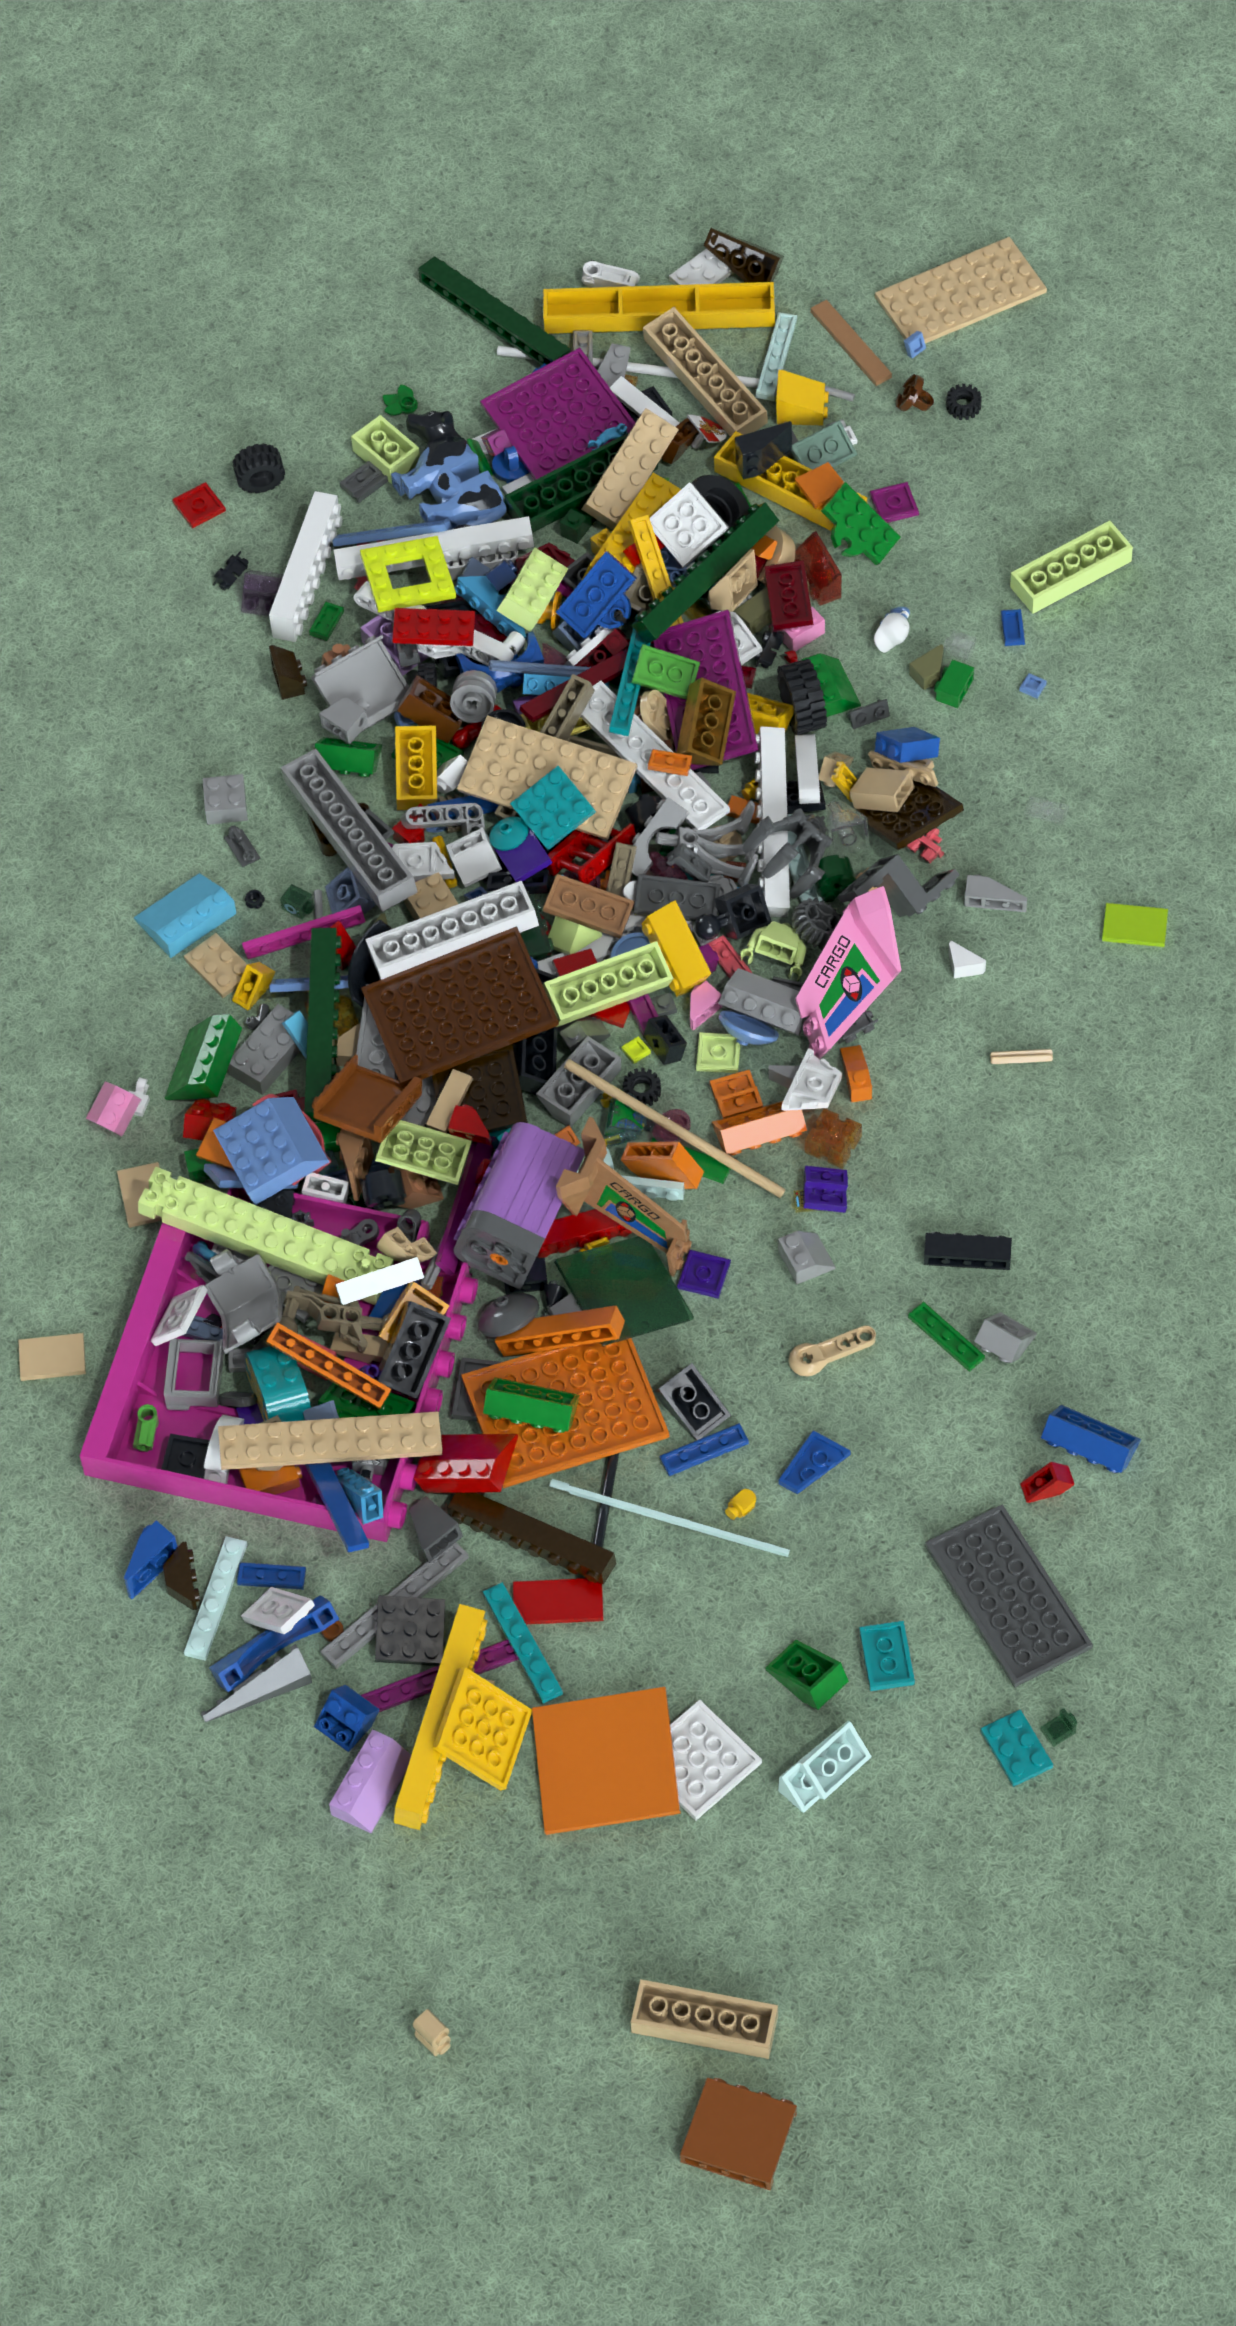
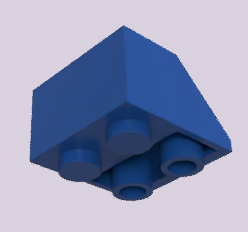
[314,1685,380,1752]

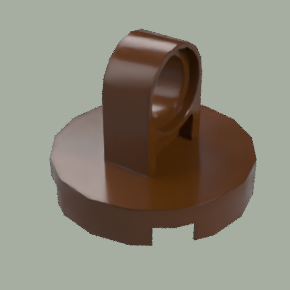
[896,374,934,412]

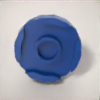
[492,446,529,483]

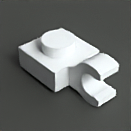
[129,1077,150,1117]

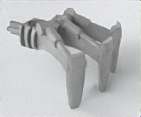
[655,801,759,887]

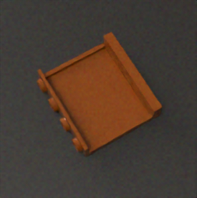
[312,1054,422,1143]
[680,2078,797,2191]

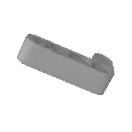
[401,803,485,837]

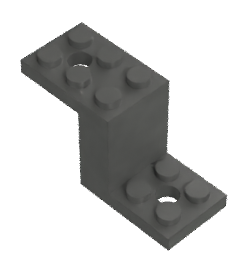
[837,854,960,917]

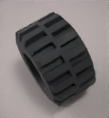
[233,443,285,494]

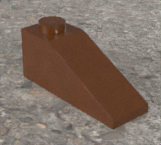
[661,417,699,464]

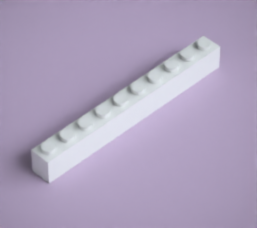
[334,516,534,580]
[754,727,790,917]

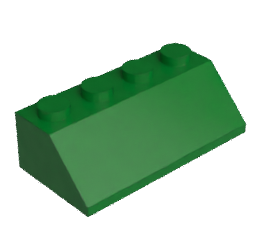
[483,1377,580,1433]

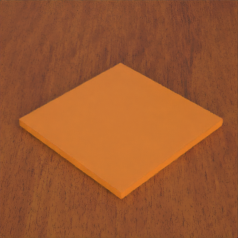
[532,1687,681,1835]

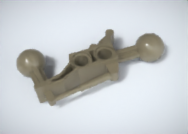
[271,1285,390,1353]

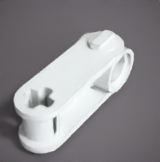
[581,261,640,288]

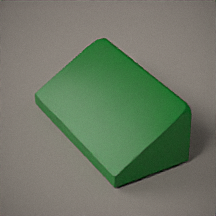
[466,438,493,476]

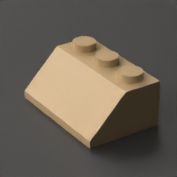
[708,549,758,612]

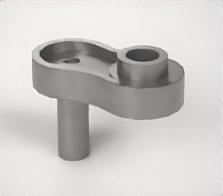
[340,1219,379,1246]

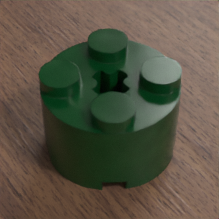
[814,855,856,902]

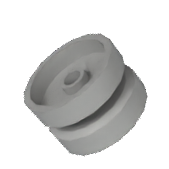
[450,670,497,723]

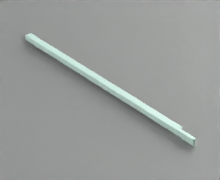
[549,1479,790,1557]

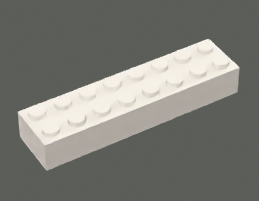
[269,491,342,642]
[365,881,539,980]

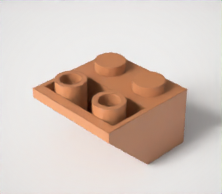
[388,1166,444,1209]

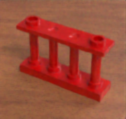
[546,823,636,884]

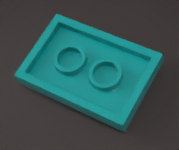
[859,1621,915,1691]
[980,1709,1054,1787]

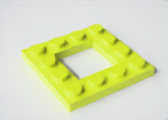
[360,536,456,613]

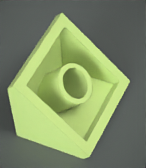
[546,916,602,955]

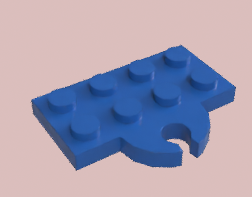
[556,551,637,639]

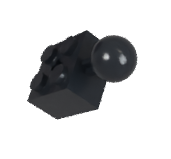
[694,884,772,940]

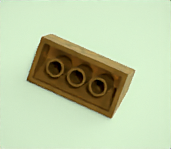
[676,677,736,766]

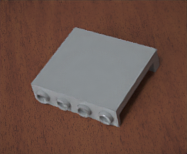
[311,635,409,733]

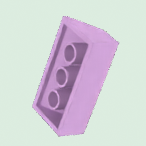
[329,1729,411,1833]

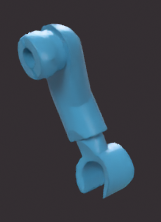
[588,423,627,451]
[192,1240,217,1262]

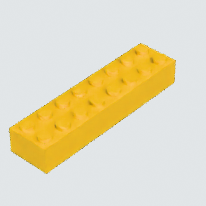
[714,431,868,531]
[582,472,682,580]

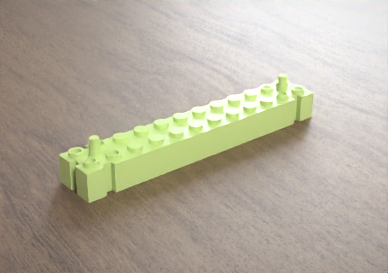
[138,1167,394,1305]

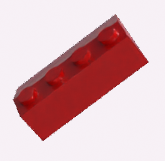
[413,1434,518,1493]

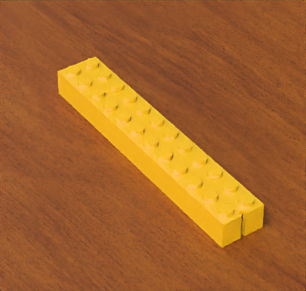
[543,282,775,334]

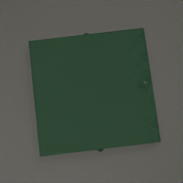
[554,1236,694,1346]

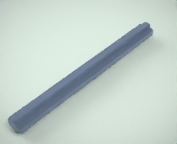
[489,660,591,677]

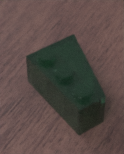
[520,894,554,961]

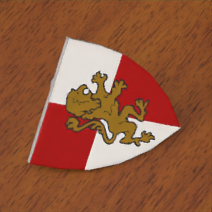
[687,415,727,449]

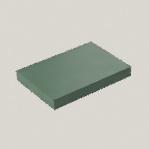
[791,420,858,470]

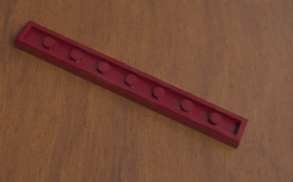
[520,644,654,723]

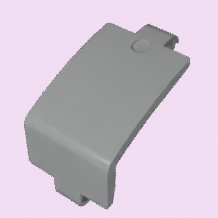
[205,1249,282,1354]

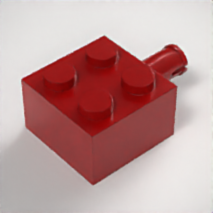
[183,1099,237,1141]

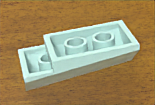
[778,1721,872,1813]

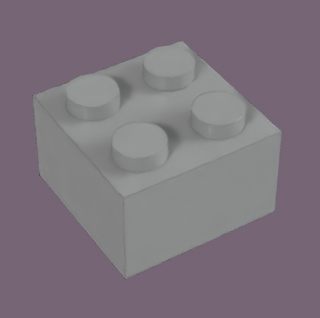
[203,774,248,825]

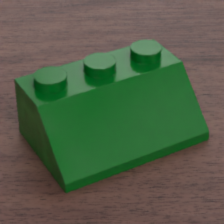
[801,653,861,717]
[315,737,382,777]

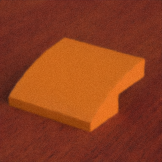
[709,1069,763,1118]

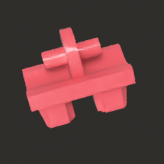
[907,828,945,863]

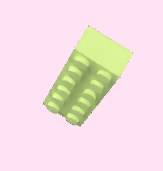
[1010,521,1133,614]
[543,941,673,1027]

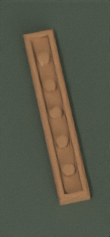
[811,300,892,386]

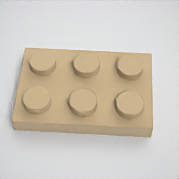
[184,933,247,998]

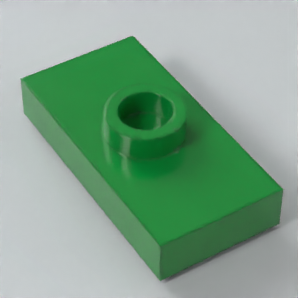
[309,602,344,641]

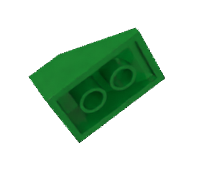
[765,1640,849,1710]

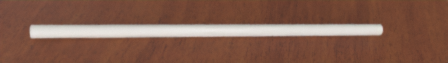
[497,346,760,388]

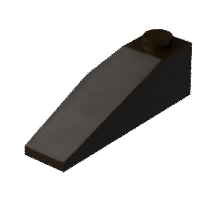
[703,227,784,283]

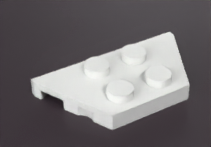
[392,842,455,881]
[781,1048,842,1111]

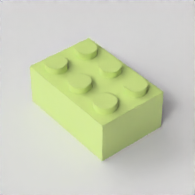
[351,415,420,484]

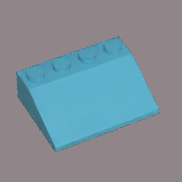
[134,873,236,958]

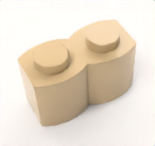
[413,2009,451,2056]

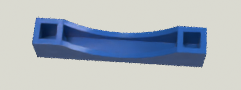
[209,1595,339,1692]

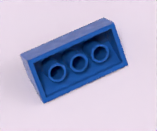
[1041,1405,1141,1473]

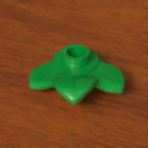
[383,384,418,415]

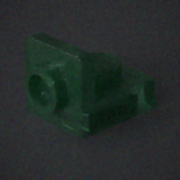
[1040,1708,1077,1747]

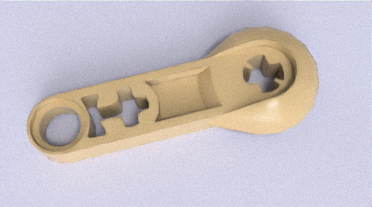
[788,1326,876,1377]

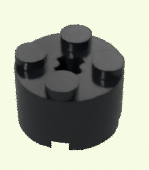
[625,794,669,835]
[359,1169,407,1211]

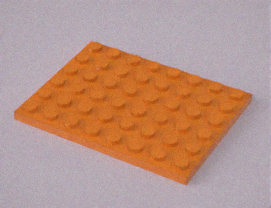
[461,1325,669,1488]

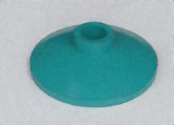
[489,816,528,851]

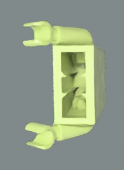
[741,921,806,981]

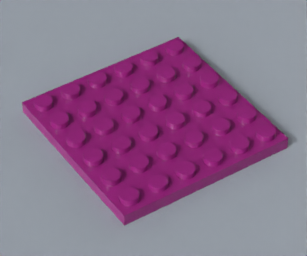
[480,347,635,480]

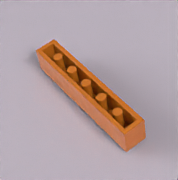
[495,1306,625,1357]
[266,1322,391,1410]

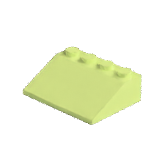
[375,1120,472,1185]

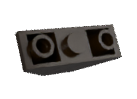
[163,1542,200,1610]

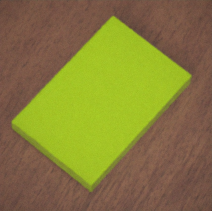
[1102,903,1168,947]

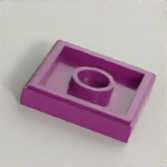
[870,482,919,523]

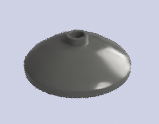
[478,1293,539,1337]

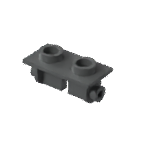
[846,699,890,729]
[224,825,261,867]
[838,1010,879,1044]

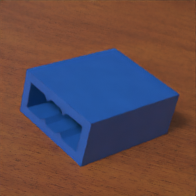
[875,727,940,763]

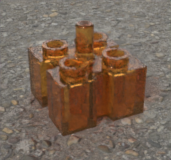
[805,1108,862,1169]

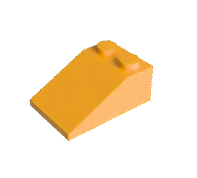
[378,1282,449,1343]

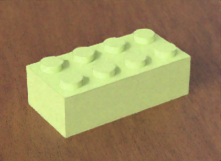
[496,548,568,632]

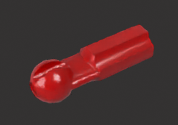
[452,705,501,749]

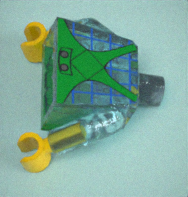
[600,1092,656,1147]

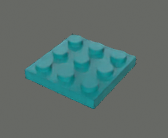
[510,766,596,850]

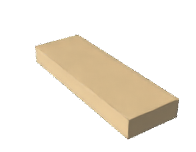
[426,1069,473,1133]

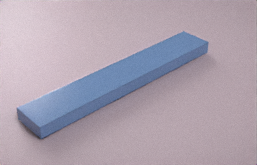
[332,519,451,547]

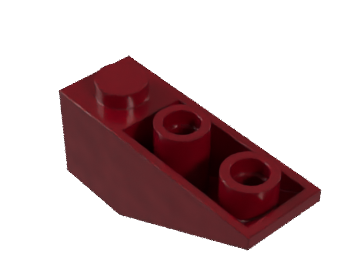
[575,627,630,667]

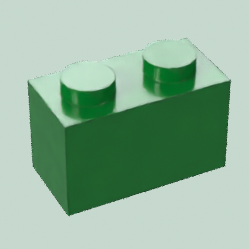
[934,659,975,708]

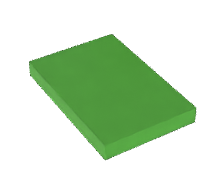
[631,644,700,700]

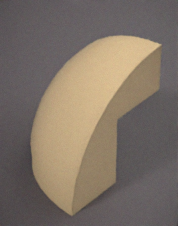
[377,1227,437,1263]

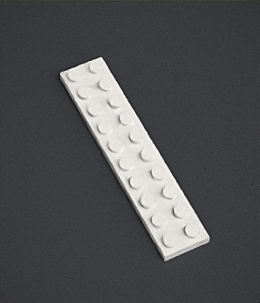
[580,681,730,830]

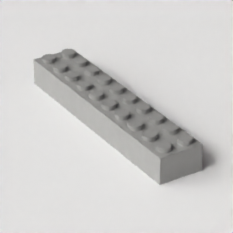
[281,749,418,912]

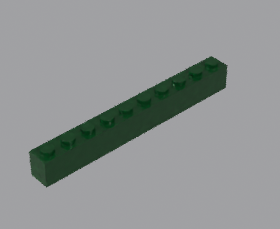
[418,256,571,366]
[632,502,780,644]
[304,928,342,1122]

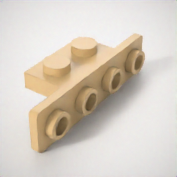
[868,750,938,787]

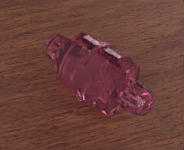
[649,852,688,880]

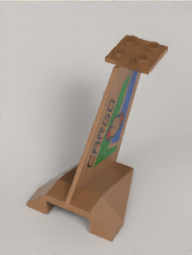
[556,1117,692,1277]

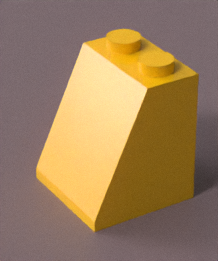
[776,370,829,426]

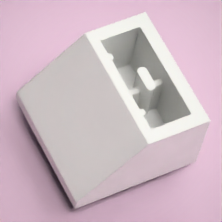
[446,827,502,888]

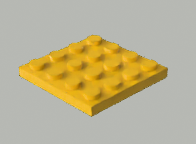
[432,1667,532,1791]

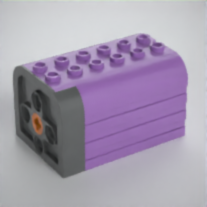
[454,1122,585,1290]

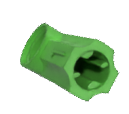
[133,1404,159,1452]

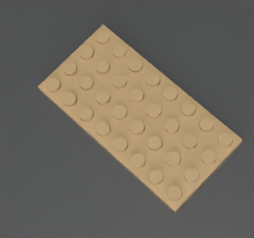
[875,237,1047,343]
[457,715,638,840]

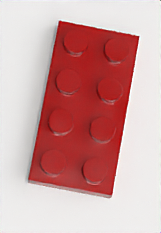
[393,608,475,646]

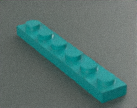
[483,1582,563,1704]

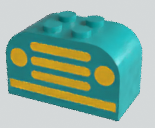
[245,1346,311,1422]

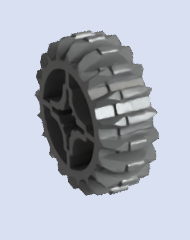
[791,898,842,950]

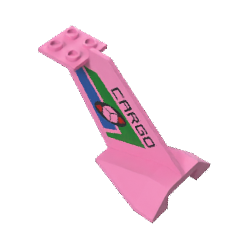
[795,886,901,1059]

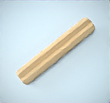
[990,1049,1053,1064]

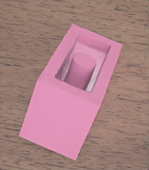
[690,981,722,1031]

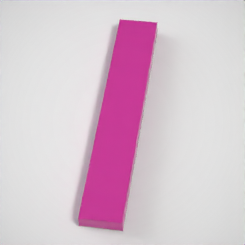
[242,905,366,959]

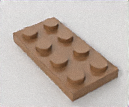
[543,874,635,939]

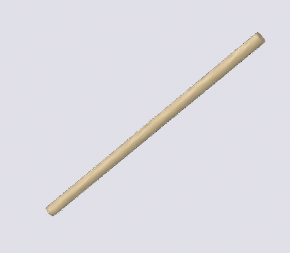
[564,1059,786,1198]

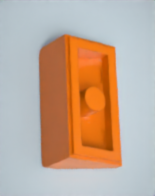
[751,535,777,560]

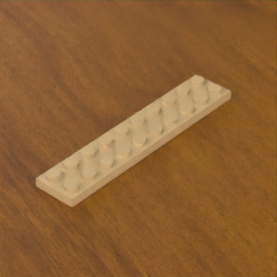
[218,1412,442,1470]

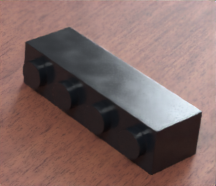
[924,1232,1012,1270]

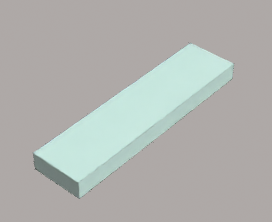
[335,1257,424,1305]

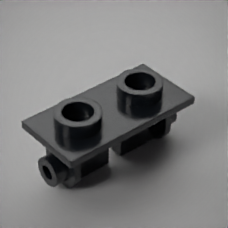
[213,551,249,591]
[753,625,784,669]

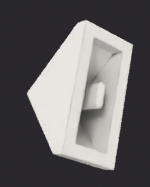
[949,941,986,978]

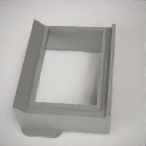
[164,1338,224,1410]

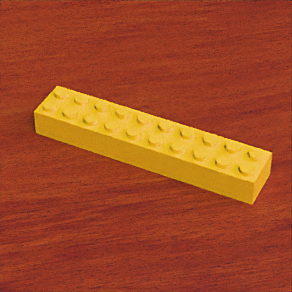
[394,1604,488,1830]

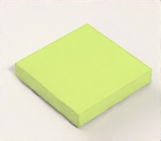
[696,1032,741,1073]

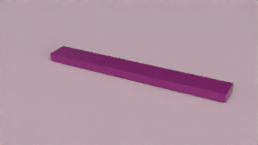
[435,1141,493,1276]
[361,1640,518,1712]

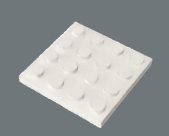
[670,1700,762,1821]

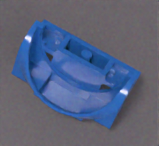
[455,631,544,693]

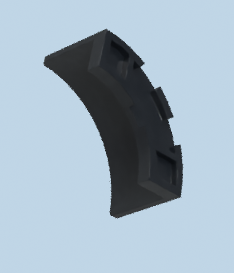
[348,920,393,1007]

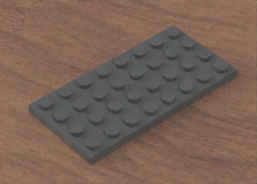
[925,1504,1093,1688]

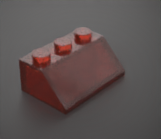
[794,531,842,606]

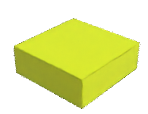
[621,1036,651,1064]

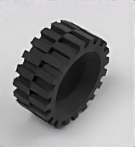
[777,659,827,735]

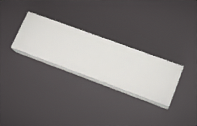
[610,376,679,427]

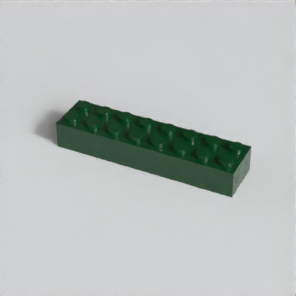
[504,433,659,533]

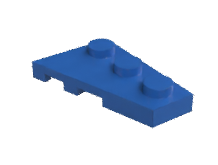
[779,1430,851,1494]

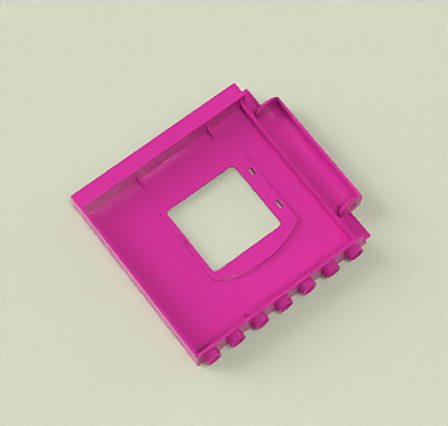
[80,1188,478,1542]

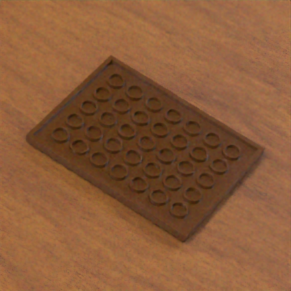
[361,926,559,1087]

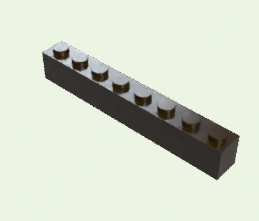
[447,1493,617,1585]

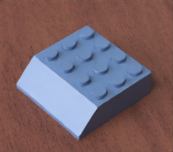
[213,1097,329,1205]

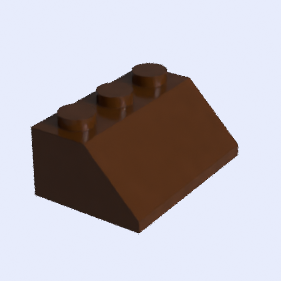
[397,675,463,743]

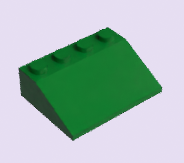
[165,1014,242,1100]

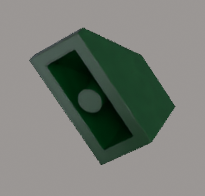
[560,507,597,544]

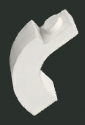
[204,1415,244,1484]

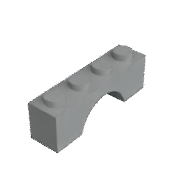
[632,797,690,877]

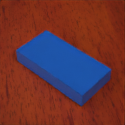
[1001,609,1025,646]

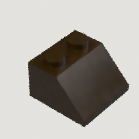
[269,645,307,700]

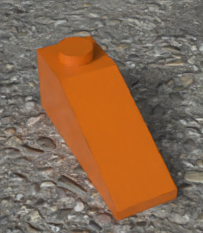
[840,1045,872,1102]

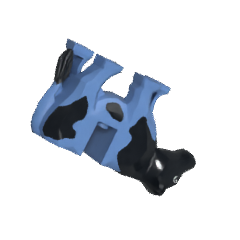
[391,411,507,530]

